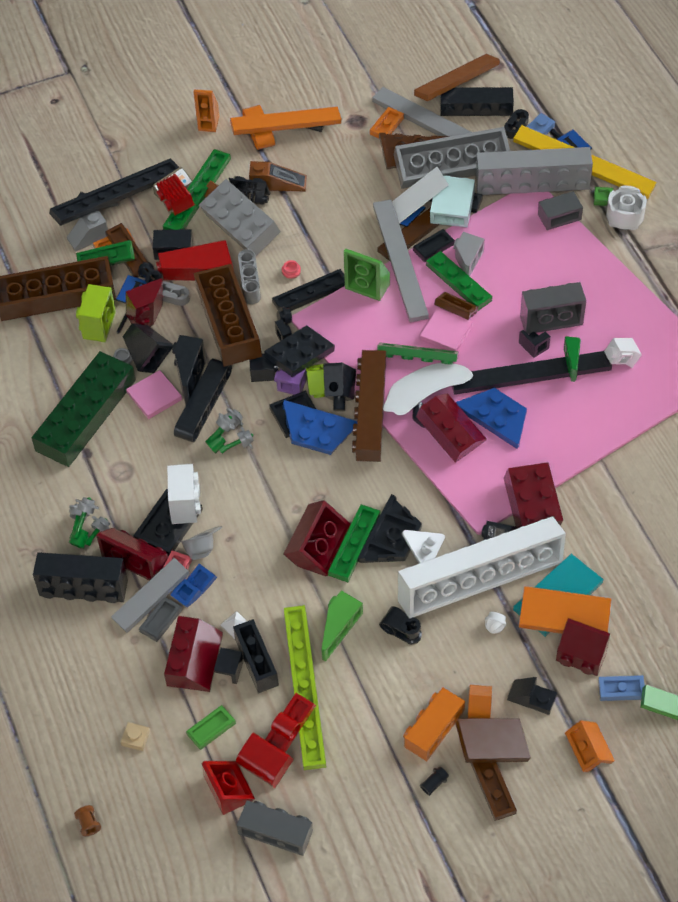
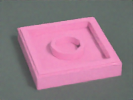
[420,308,473,351]
[126,370,182,420]

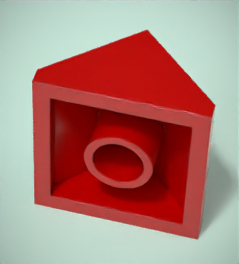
[201,761,255,815]

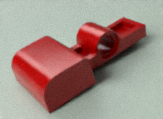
[236,693,316,788]

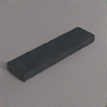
[272,269,345,311]

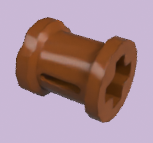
[74,805,101,837]

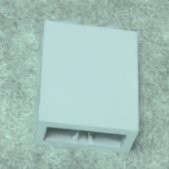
[430,176,475,228]

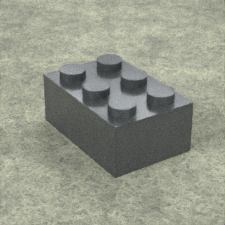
[520,282,586,334]

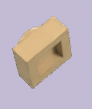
[121,722,150,751]

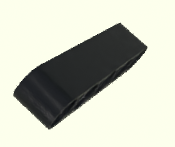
[174,358,232,442]

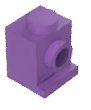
[274,369,306,395]

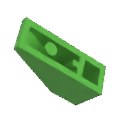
[321,590,363,661]

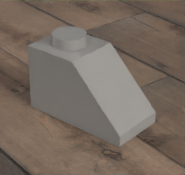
[67,210,108,252]
[453,232,485,276]

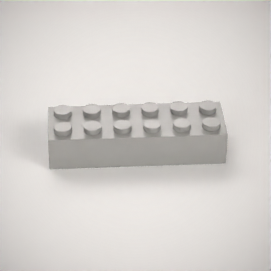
[394,127,510,189]
[475,147,593,195]

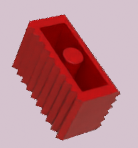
[156,174,195,215]

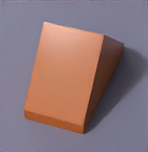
[468,685,492,719]

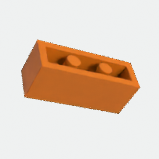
[403,687,465,761]

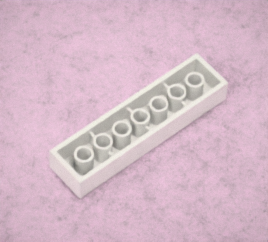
[398,516,566,619]

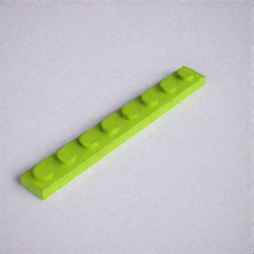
[284,605,326,770]

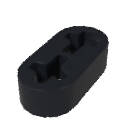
[504,109,529,139]

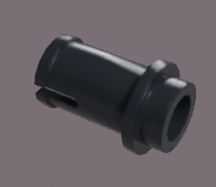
[420,766,449,796]

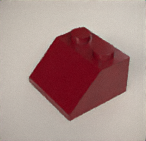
[126,278,163,327]
[556,618,610,676]

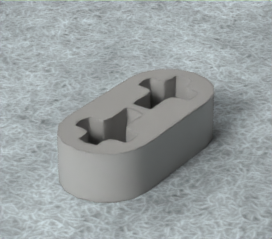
[163,281,190,306]

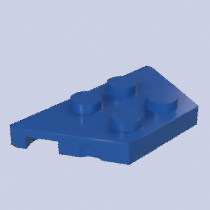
[456,388,527,449]
[282,400,357,455]

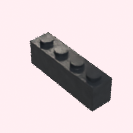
[440,87,514,116]

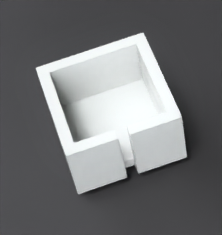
[167,464,201,524]

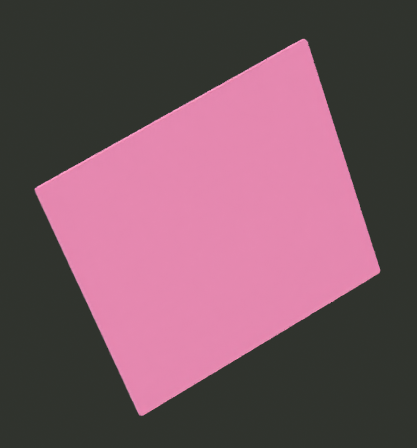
[292,192,678,535]

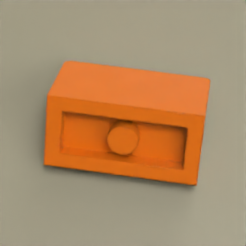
[565,720,615,772]

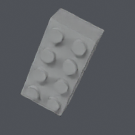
[199,179,281,257]

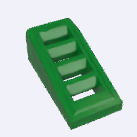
[563,336,581,382]

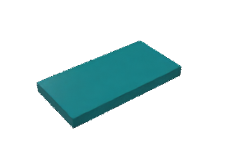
[513,553,604,637]

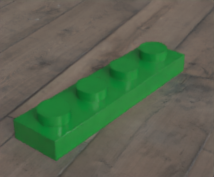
[426,251,493,311]
[377,342,459,364]
[328,504,380,583]

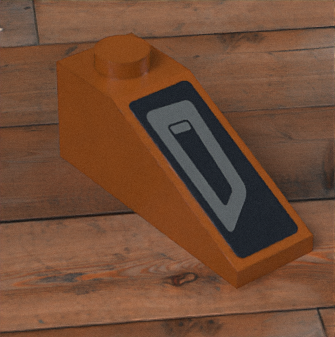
[249,161,307,192]

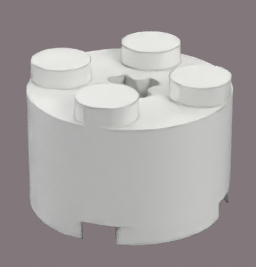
[606,186,647,230]

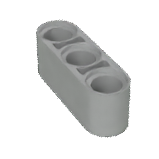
[238,249,261,304]

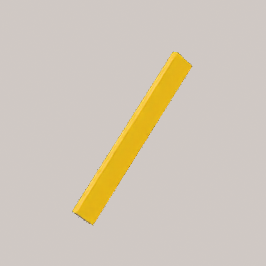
[513,125,657,199]

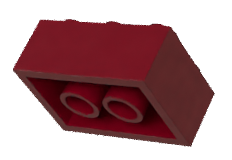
[504,462,563,529]

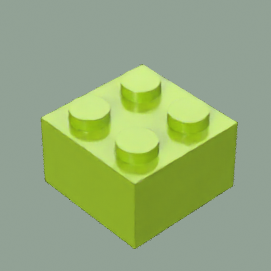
[76,284,116,342]

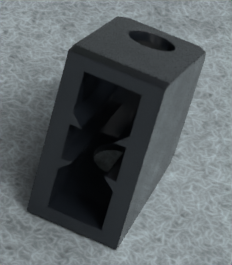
[323,362,356,411]

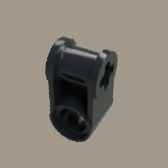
[379,606,422,645]

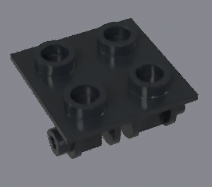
[229,176,271,205]

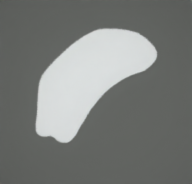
[383,363,473,415]

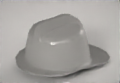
[177,526,222,560]

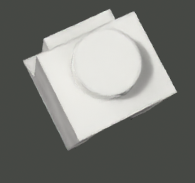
[604,338,642,368]

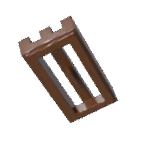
[434,292,478,320]

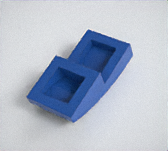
[170,564,217,607]

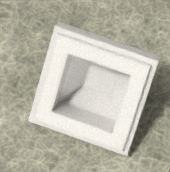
[220,611,247,639]

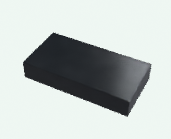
[413,229,455,262]

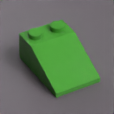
[344,248,390,301]

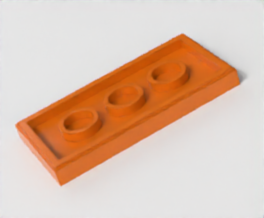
[519,586,612,634]

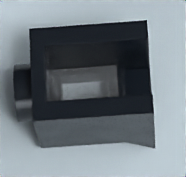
[482,521,517,540]

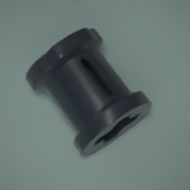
[138,262,162,283]

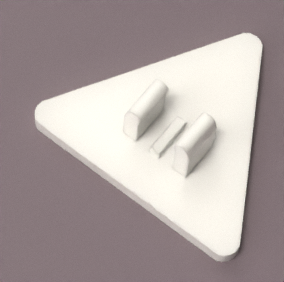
[402,530,445,564]

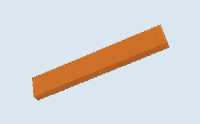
[230,106,342,135]

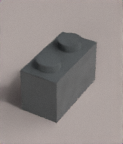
[538,191,583,230]

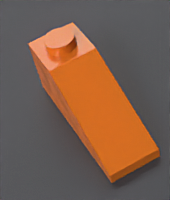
[194,89,219,132]

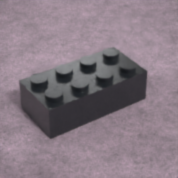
[33,552,128,603]

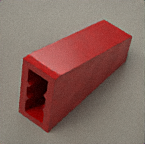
[156,240,234,281]

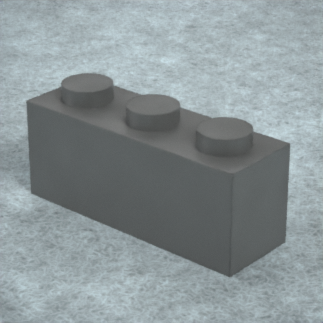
[237,800,313,856]

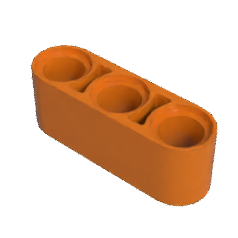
[242,105,275,150]

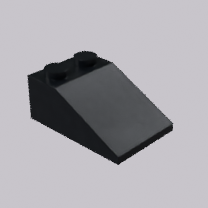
[172,335,206,406]

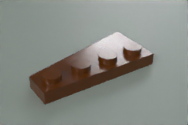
[379,132,450,169]

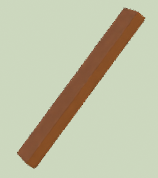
[414,54,500,101]

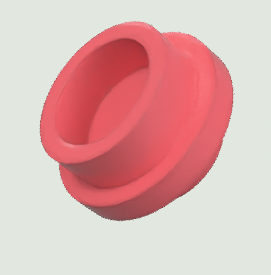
[282,260,301,278]

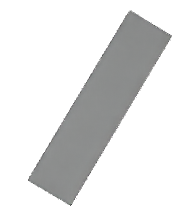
[111,558,190,633]

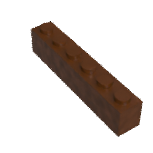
[352,350,386,462]

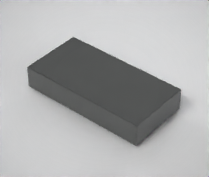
[139,597,182,642]

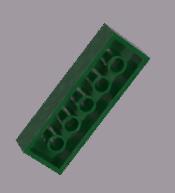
[31,351,136,467]

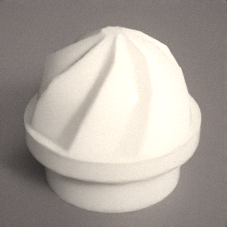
[485,612,506,634]

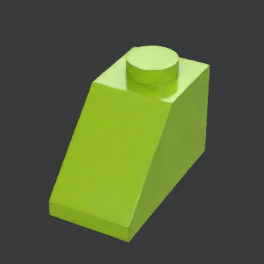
[306,364,325,398]

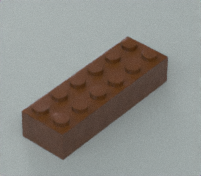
[0,256,116,321]
[194,264,262,367]

